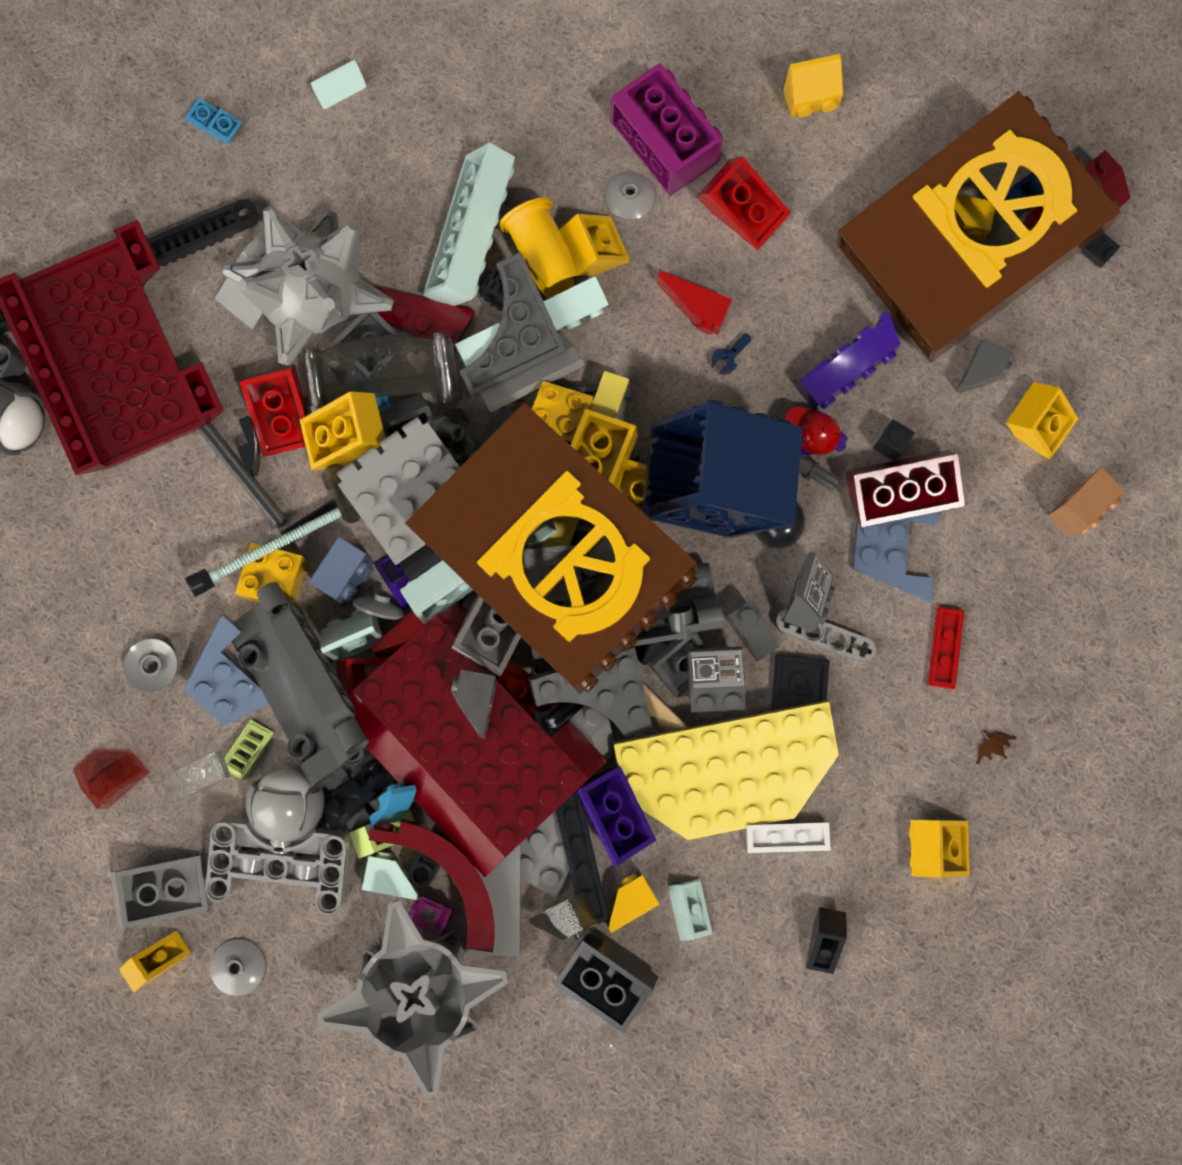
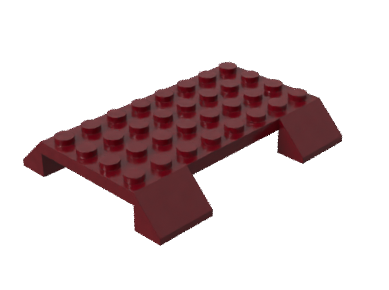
[0,220,224,475]
[348,602,607,877]

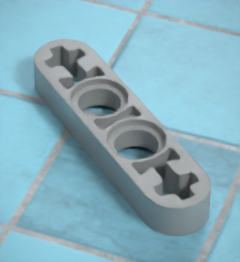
[775,609,876,663]

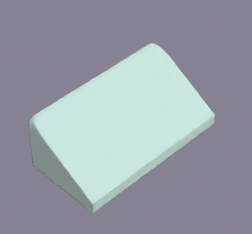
[310,60,366,109]
[668,879,713,941]

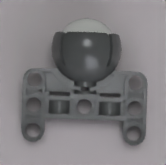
[0,344,46,456]

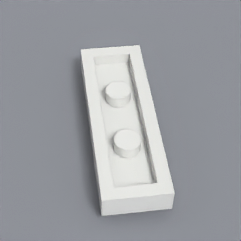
[746,822,831,853]

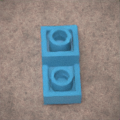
[185,97,242,144]
[369,783,416,826]

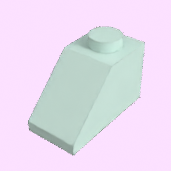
[362,851,421,900]

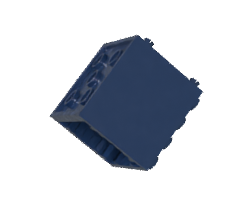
[642,400,804,538]

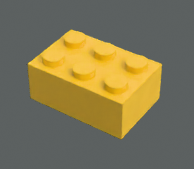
[300,392,385,470]
[571,408,638,488]

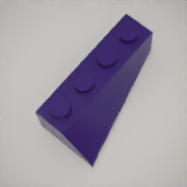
[796,311,901,411]

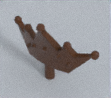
[976,730,1017,764]

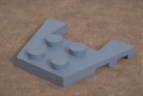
[852,511,938,603]
[184,613,269,726]

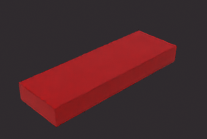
[927,606,965,690]

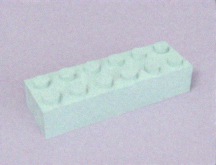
[423,142,515,306]

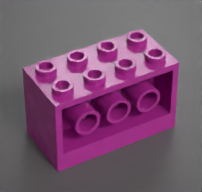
[610,63,723,197]

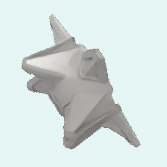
[223,206,394,366]
[317,901,508,1098]

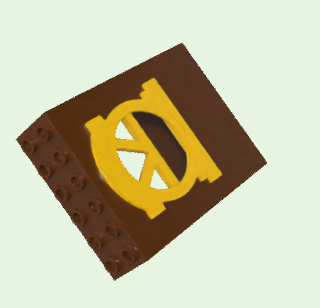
[837,91,1121,363]
[405,403,698,694]

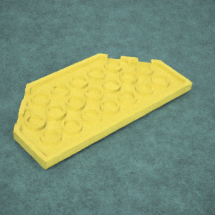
[613,700,839,840]

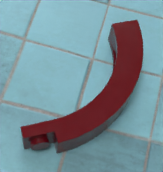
[368,819,495,953]

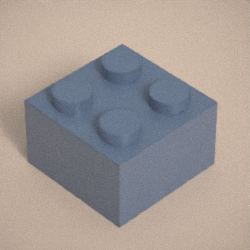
[308,537,374,607]

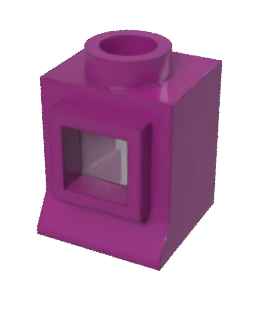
[409,896,454,936]

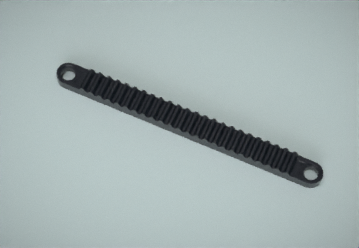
[0,199,259,335]

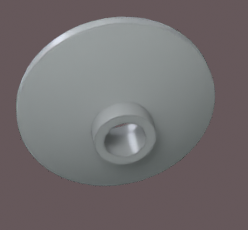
[605,172,655,220]
[352,592,406,620]
[123,639,178,693]
[210,939,266,996]

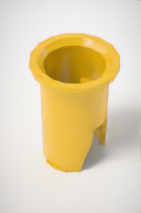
[499,197,578,299]

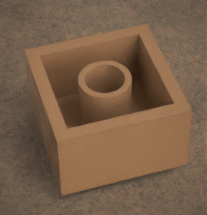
[1048,467,1125,537]

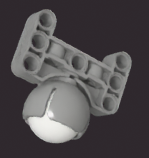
[205,769,352,915]

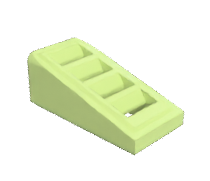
[220,720,275,780]

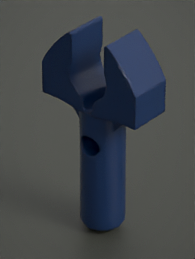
[711,333,752,375]

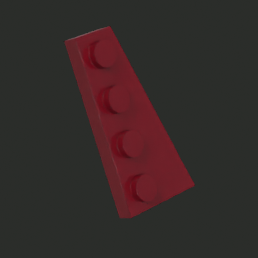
[373,286,476,356]

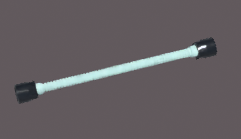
[185,501,355,597]

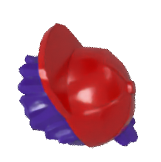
[784,406,848,456]

